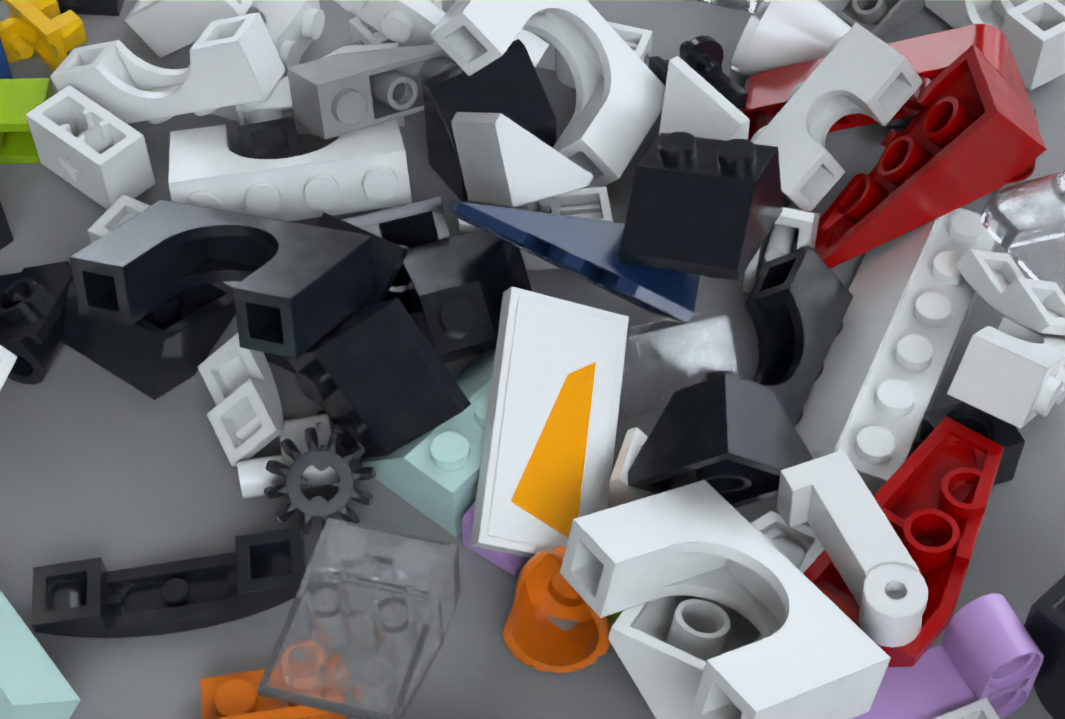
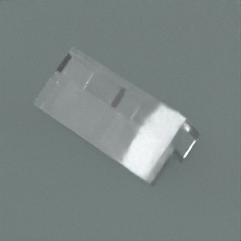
[618,311,738,419]

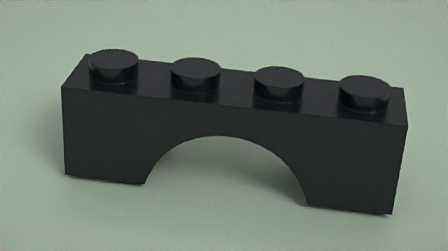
[743,246,853,427]

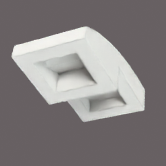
[955,249,1065,335]
[197,333,284,467]

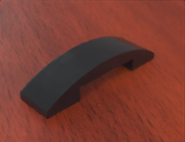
[31,527,308,638]

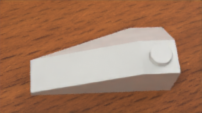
[608,511,825,719]

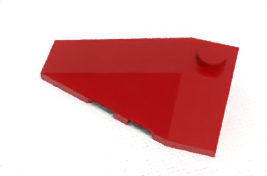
[815,45,1047,269]
[803,416,1004,667]

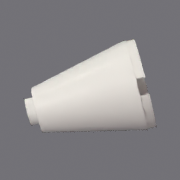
[730,0,851,76]

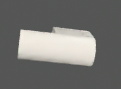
[237,410,339,499]

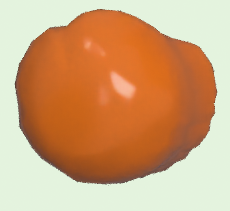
[502,546,612,674]

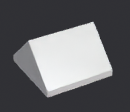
[451,112,594,207]

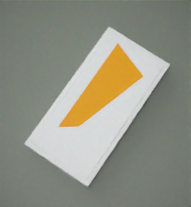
[470,287,629,558]

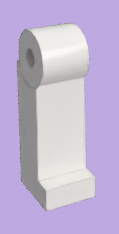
[777,449,929,648]

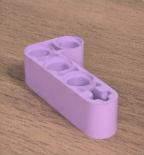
[853,593,1044,719]

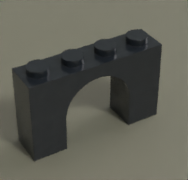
[70,200,376,359]

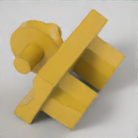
[0,0,88,72]

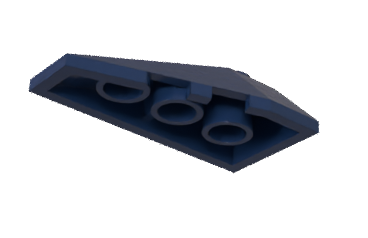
[445,201,700,324]

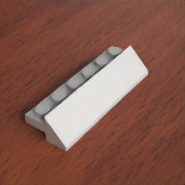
[795,208,1003,493]

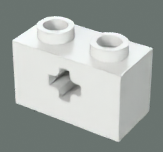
[25,85,156,210]

